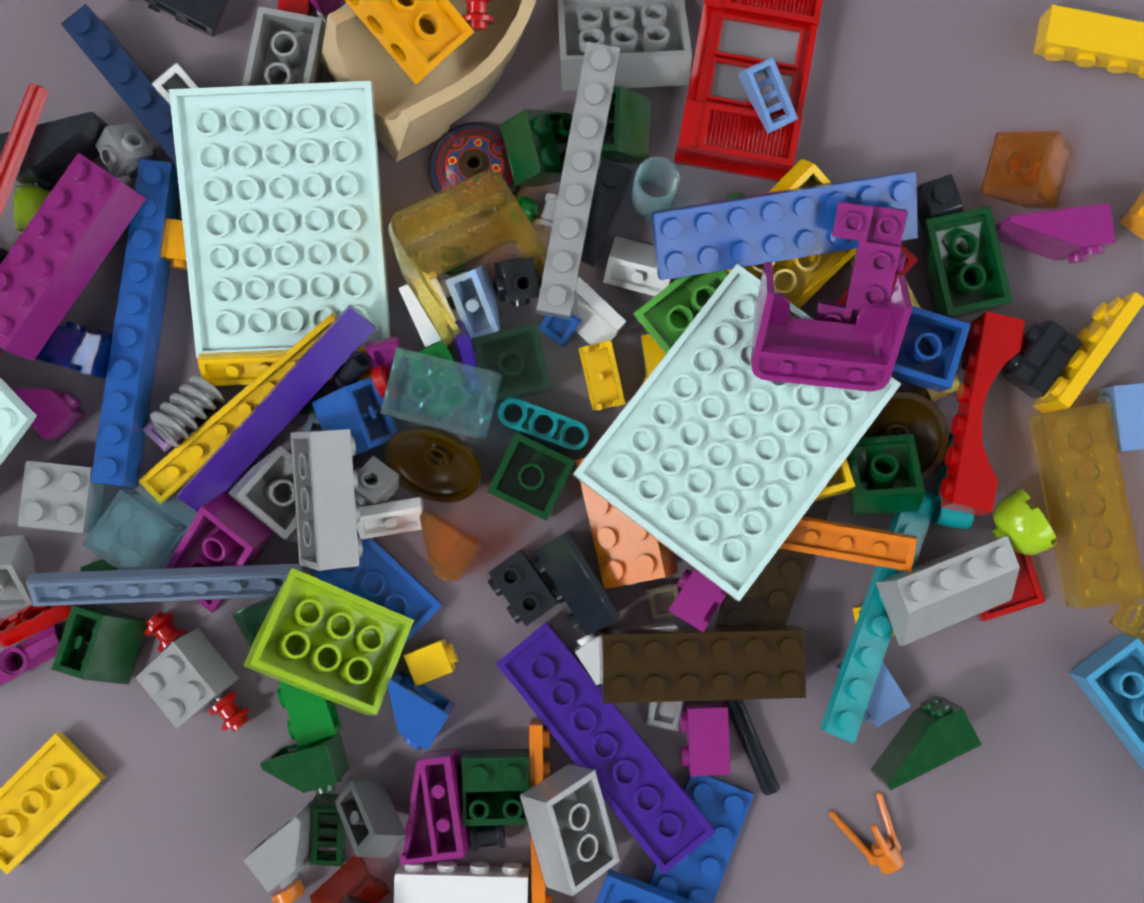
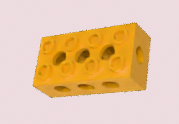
[345,0,474,84]

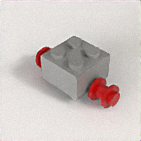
[135,611,251,733]

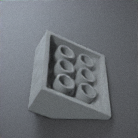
[557,0,692,91]

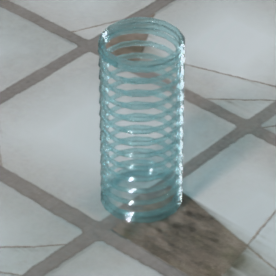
[631,157,680,221]

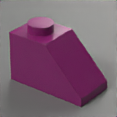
[11,388,86,441]

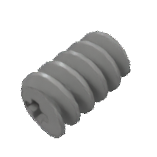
[150,375,225,448]

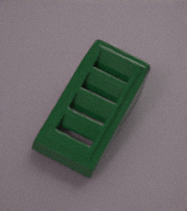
[310,793,346,867]

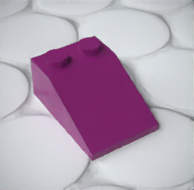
[995,203,1116,264]
[165,492,274,613]

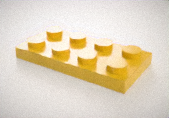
[1032,292,1144,413]
[0,731,106,875]

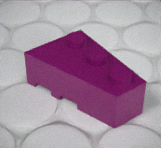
[669,568,727,632]
[399,747,471,865]

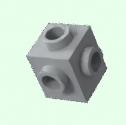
[95,122,153,178]
[354,456,399,507]

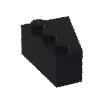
[129,0,228,37]

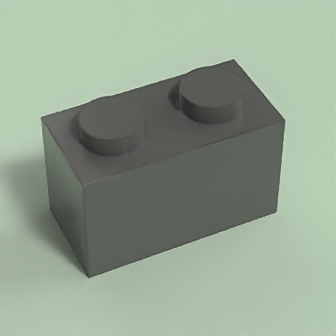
[334,780,407,857]

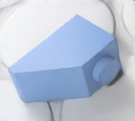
[445,264,500,341]

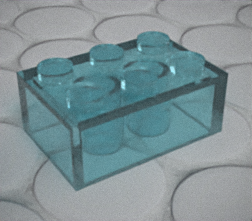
[380,347,502,439]

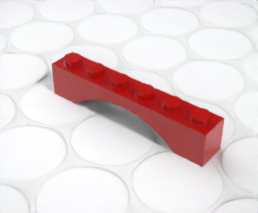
[939,311,1025,516]

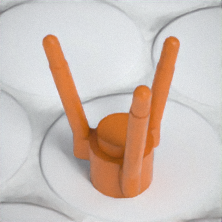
[828,792,905,874]

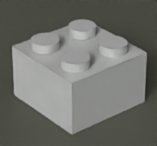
[17,461,105,533]

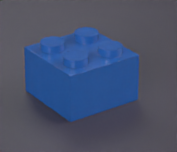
[891,306,971,392]

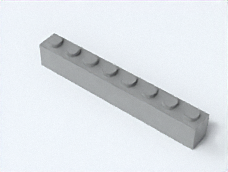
[536,42,620,320]

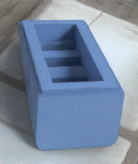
[738,57,798,133]

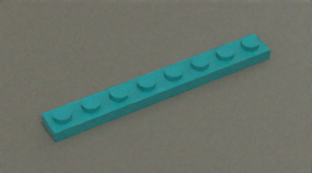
[819,491,938,744]

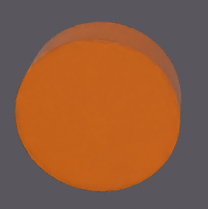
[270,878,306,903]

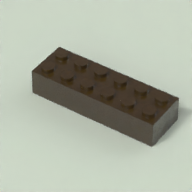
[599,625,806,703]

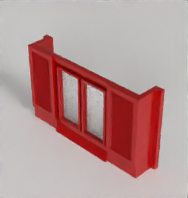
[674,0,823,182]

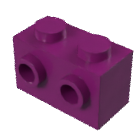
[679,702,731,776]

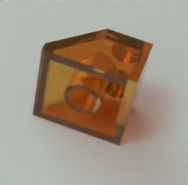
[980,131,1073,208]
[419,511,485,583]

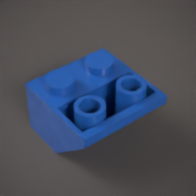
[312,377,398,457]

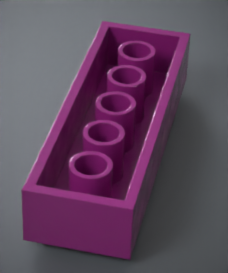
[0,153,146,362]

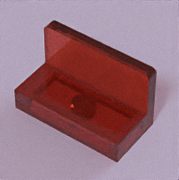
[310,855,390,903]

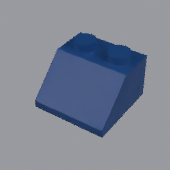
[387,671,455,751]

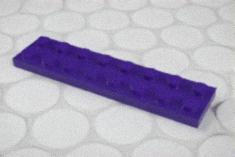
[496,621,716,874]

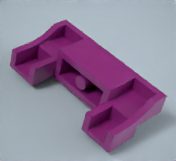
[815,200,908,324]

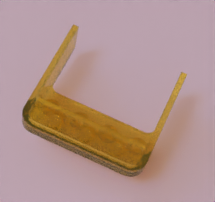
[388,171,547,346]

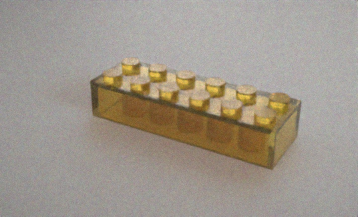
[1028,402,1144,609]

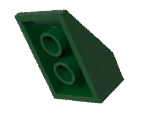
[924,206,1013,318]
[870,696,982,791]

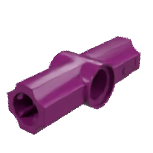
[0,624,64,686]

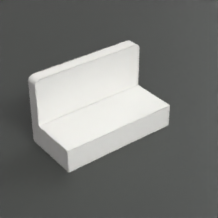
[603,237,670,296]
[571,277,626,345]
[357,497,426,539]

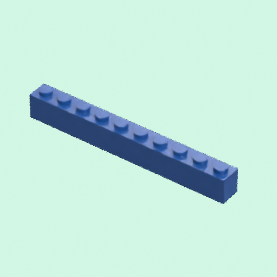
[90,159,180,487]

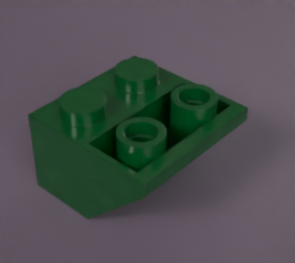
[600,86,651,164]
[500,109,572,187]
[51,604,148,685]
[462,749,530,826]

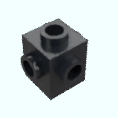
[493,257,542,307]

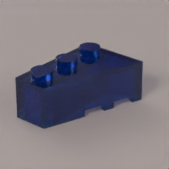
[35,321,113,379]

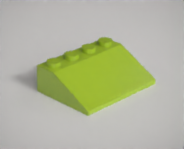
[243,568,414,715]

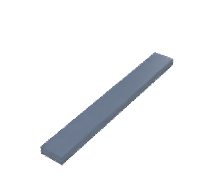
[25,564,303,606]

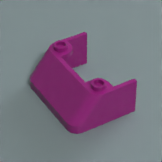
[751,261,912,392]

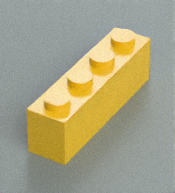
[1033,4,1144,79]

